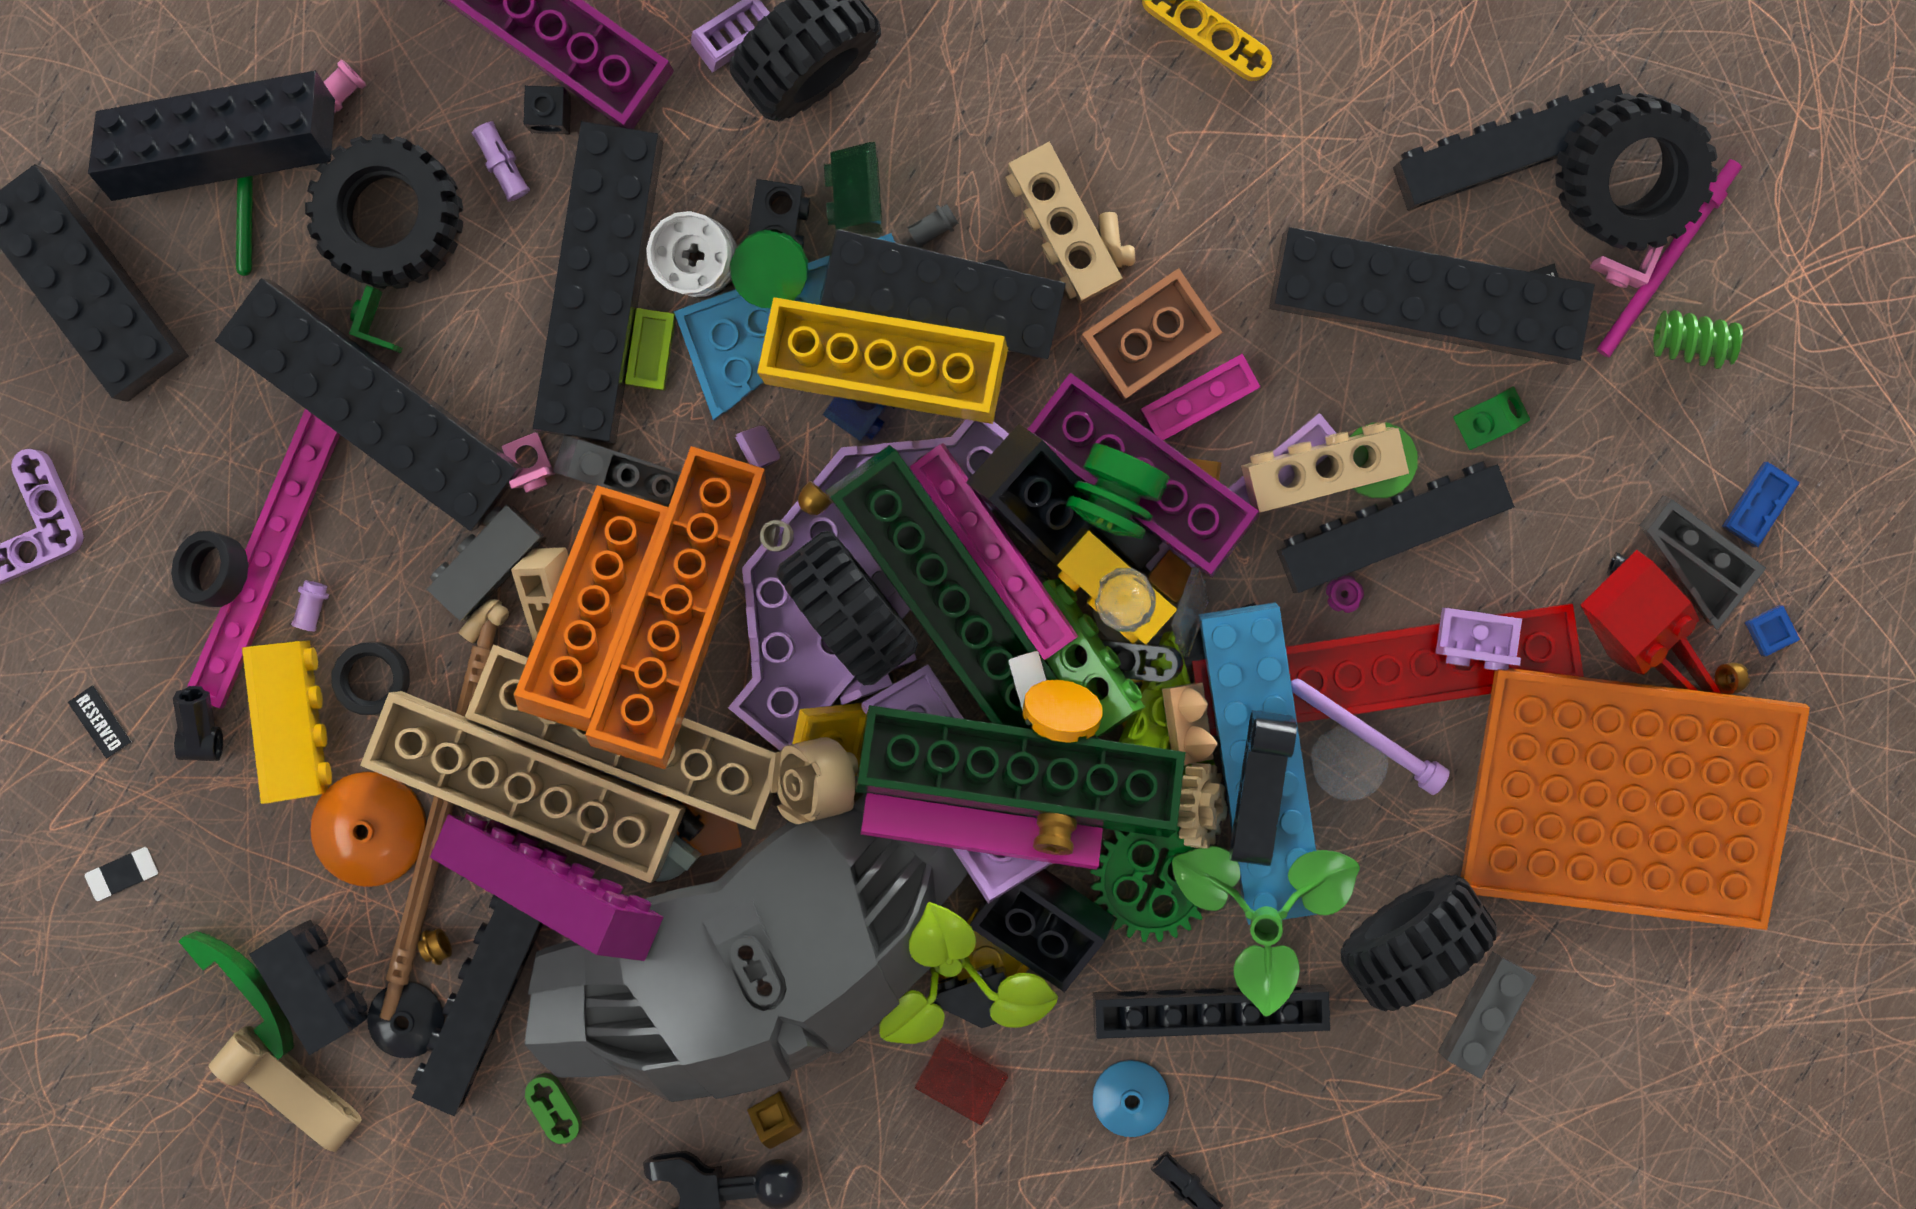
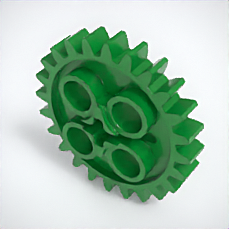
[1090,826,1203,942]

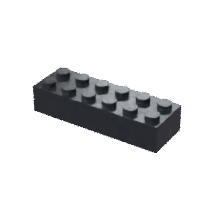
[88,70,335,201]
[0,164,189,402]
[819,229,1066,359]

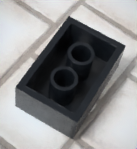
[966,424,1092,566]
[970,869,1115,993]
[249,919,368,1055]

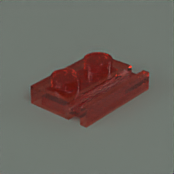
[914,1037,1008,1125]

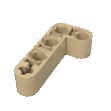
[208,1026,362,1152]

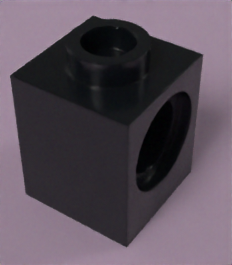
[523,85,571,135]

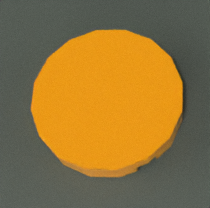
[1023,679,1102,743]

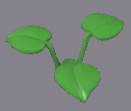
[1172,845,1360,1016]

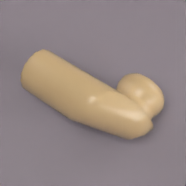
[1099,212,1135,268]
[458,599,509,644]

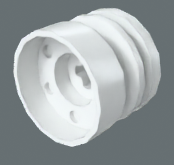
[646,211,737,298]

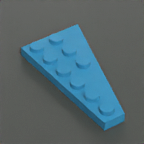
[674,233,895,421]

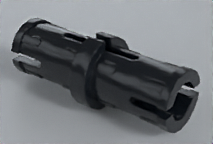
[1151,1151,1223,1209]

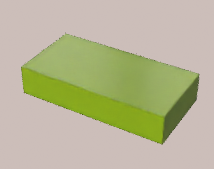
[625,308,676,391]

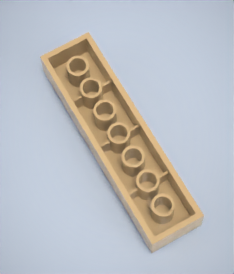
[464,644,775,830]
[360,691,687,883]

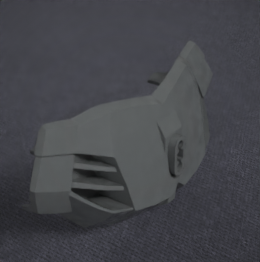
[525,793,968,1102]

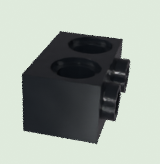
[748,179,810,249]

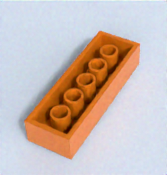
[514,485,668,732]

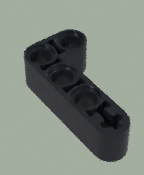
[1230,710,1297,866]

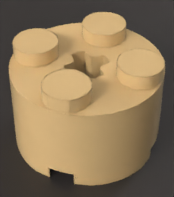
[768,737,858,824]

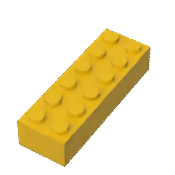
[757,297,1008,424]

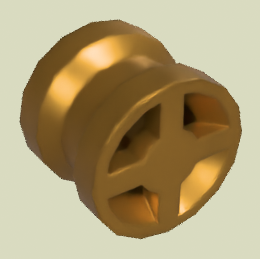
[1033,813,1077,855]

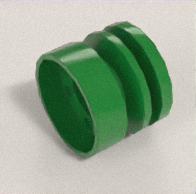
[1066,443,1170,539]

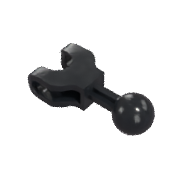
[643,1151,803,1209]

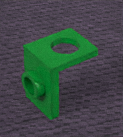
[349,285,403,353]
[1453,386,1530,450]

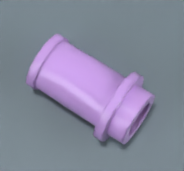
[291,580,329,631]

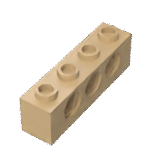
[1005,141,1122,305]
[1241,422,1409,513]

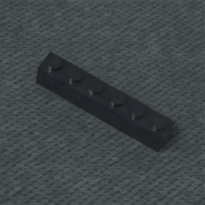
[1393,82,1623,211]
[1277,461,1515,593]
[411,895,543,1116]

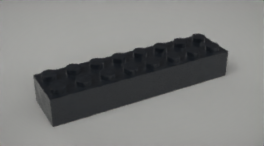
[533,121,664,444]
[1269,227,1595,365]
[215,278,523,531]

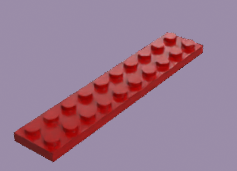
[1191,603,1584,736]

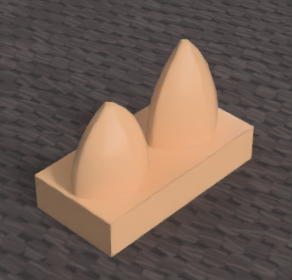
[1162,683,1218,765]

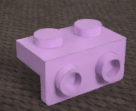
[1436,607,1522,670]

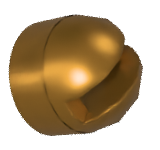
[798,481,833,515]
[1715,663,1750,695]

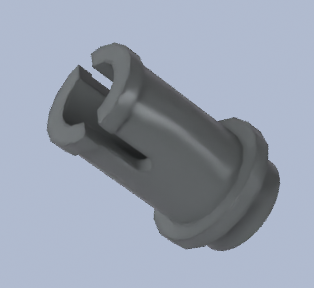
[907,204,959,248]

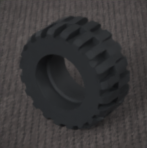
[730,0,881,122]
[1555,93,1718,251]
[305,134,464,289]
[776,531,918,686]
[1341,875,1497,1011]

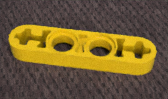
[1142,0,1272,81]

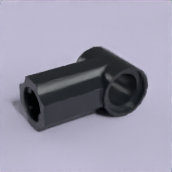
[173,686,224,761]

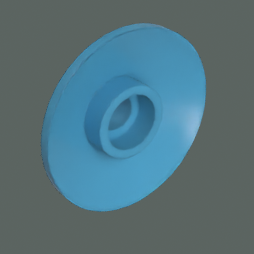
[1093,1060,1169,1137]

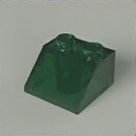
[824,142,883,234]

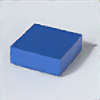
[1745,605,1800,657]

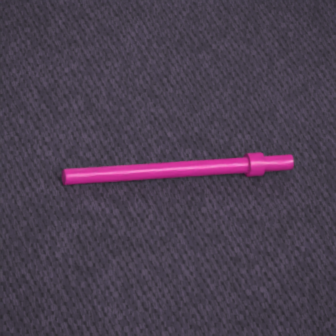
[1596,159,1742,358]

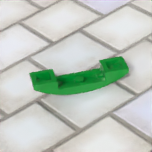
[178,931,294,1060]

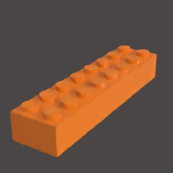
[585,446,766,770]

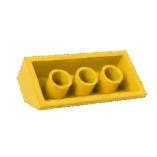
[242,640,332,804]

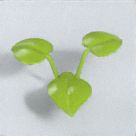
[879,902,1058,1044]

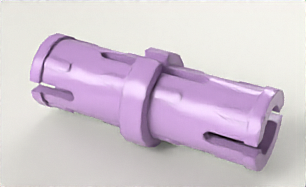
[471,121,530,202]

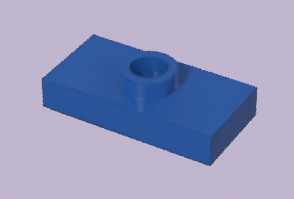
[1722,462,1800,547]

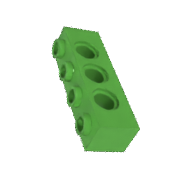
[1042,579,1145,737]

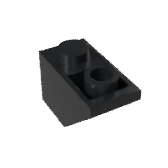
[933,963,1008,1028]

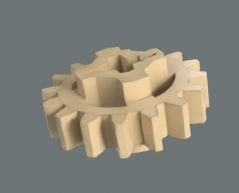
[1177,763,1228,849]

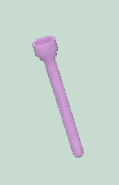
[1291,679,1450,795]

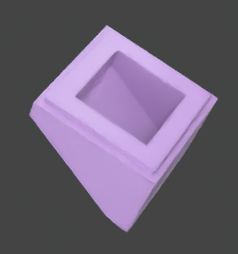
[735,426,780,468]

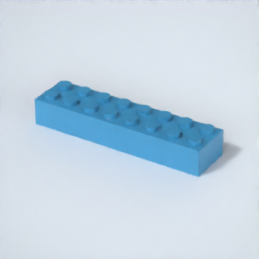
[1198,602,1317,925]

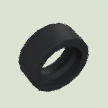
[1091,519,1160,571]
[171,531,249,607]
[331,642,410,715]

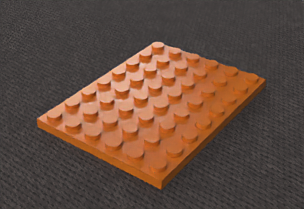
[1461,668,1810,930]

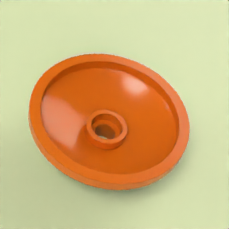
[311,771,427,887]

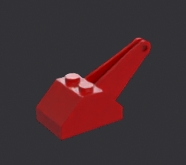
[1580,550,1722,694]

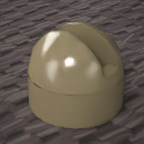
[760,520,794,552]

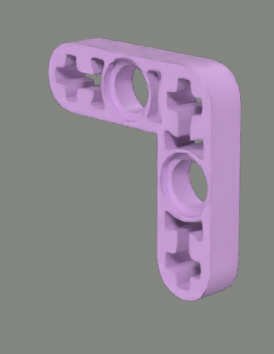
[0,449,84,584]

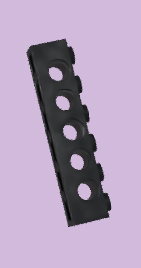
[1093,984,1330,1039]

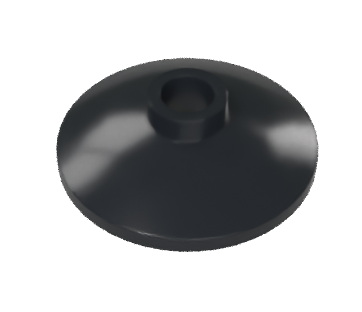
[367,981,445,1058]

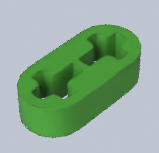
[525,1073,582,1144]

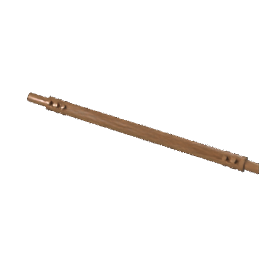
[380,620,497,1021]

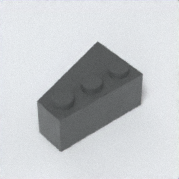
[1639,495,1766,630]

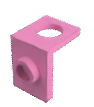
[1590,245,1664,288]
[502,432,555,493]

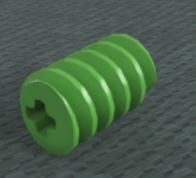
[1653,310,1743,369]

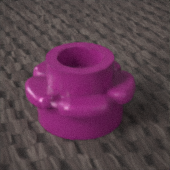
[1326,575,1364,613]

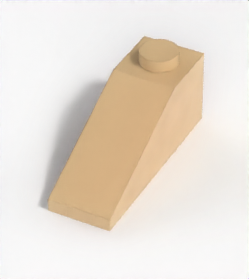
[511,547,569,643]

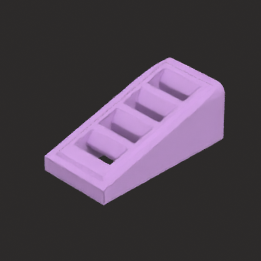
[691,0,770,72]

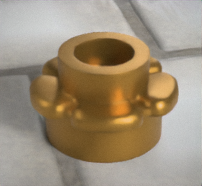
[418,928,452,966]

